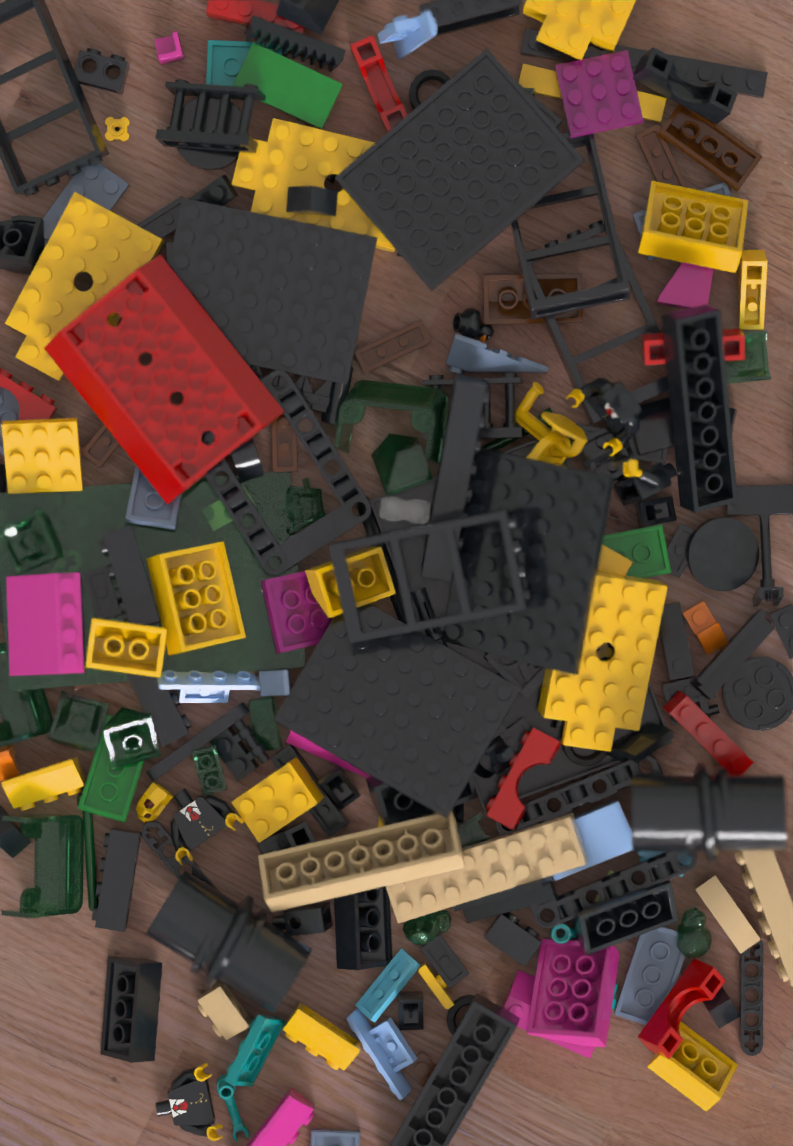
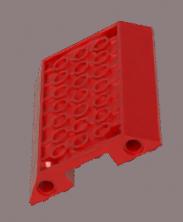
[44,255,285,505]

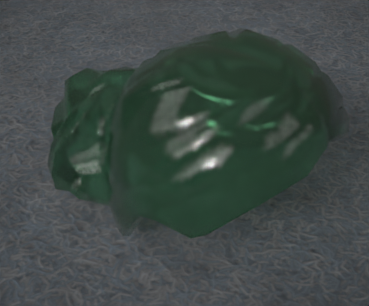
[677,908,712,958]
[403,910,452,945]

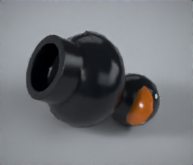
[453,308,494,343]

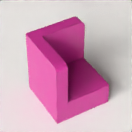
[154,31,184,65]

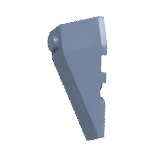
[446,334,549,375]

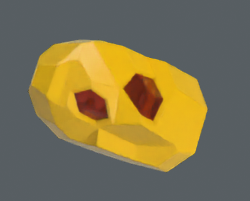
[136,781,173,823]

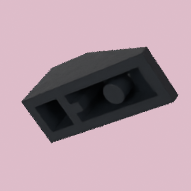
[659,602,694,680]

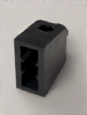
[272,902,333,936]

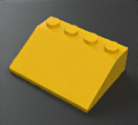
[638,181,748,273]
[146,541,246,656]

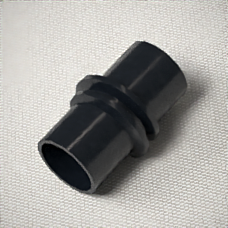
[631,763,786,864]
[145,871,312,1013]

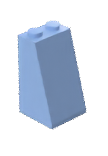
[551,798,632,881]

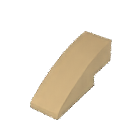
[695,876,761,954]

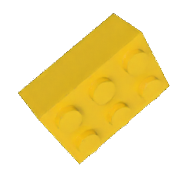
[231,757,324,843]

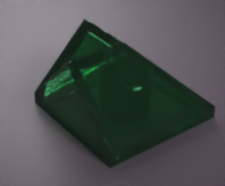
[371,434,433,496]
[102,707,161,769]

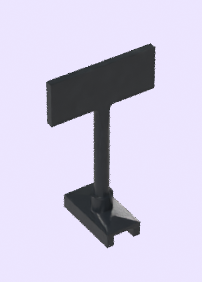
[727,485,793,607]

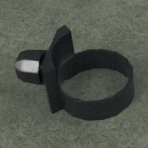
[474,736,514,779]

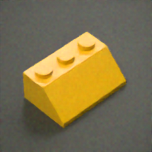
[305,547,396,618]
[86,618,167,677]
[1,756,86,811]
[282,1002,361,1071]
[647,1021,738,1111]

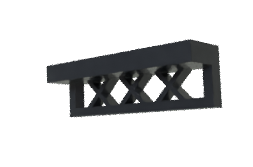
[691,609,775,700]
[453,876,558,923]

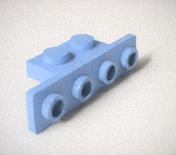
[378,10,437,59]
[156,670,257,703]
[346,1008,418,1100]

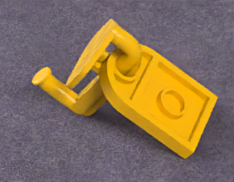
[515,382,588,465]

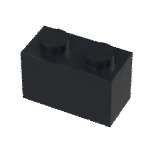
[484,912,542,967]

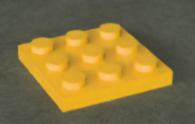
[1,418,83,494]

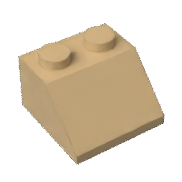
[197,981,251,1040]

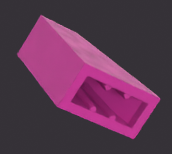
[656,262,714,309]

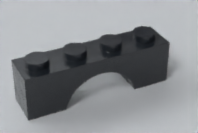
[633,47,738,124]

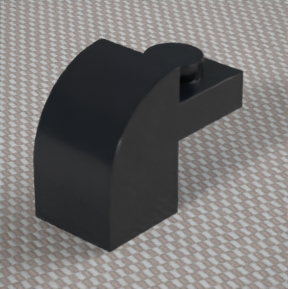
[231,437,264,482]
[256,821,316,855]

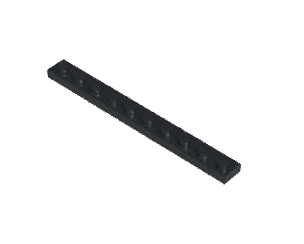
[521,28,768,98]

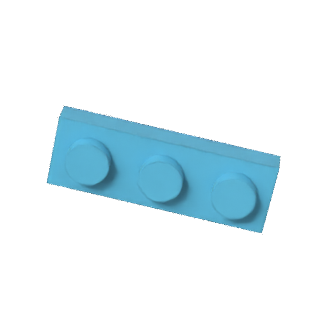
[355,948,421,1023]

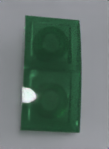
[249,697,283,751]
[192,745,227,795]

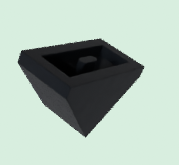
[286,186,338,216]
[635,496,677,528]
[318,765,361,810]
[0,805,32,858]
[702,987,740,1029]
[398,991,424,1030]

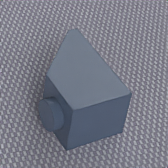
[255,668,291,696]

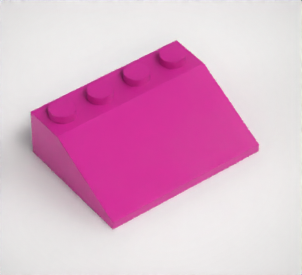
[6,573,85,676]
[527,939,620,1047]

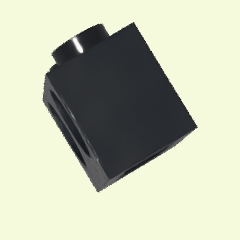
[75,48,130,95]

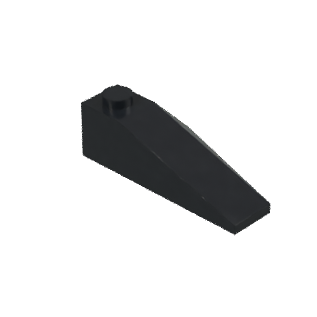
[0,215,44,275]

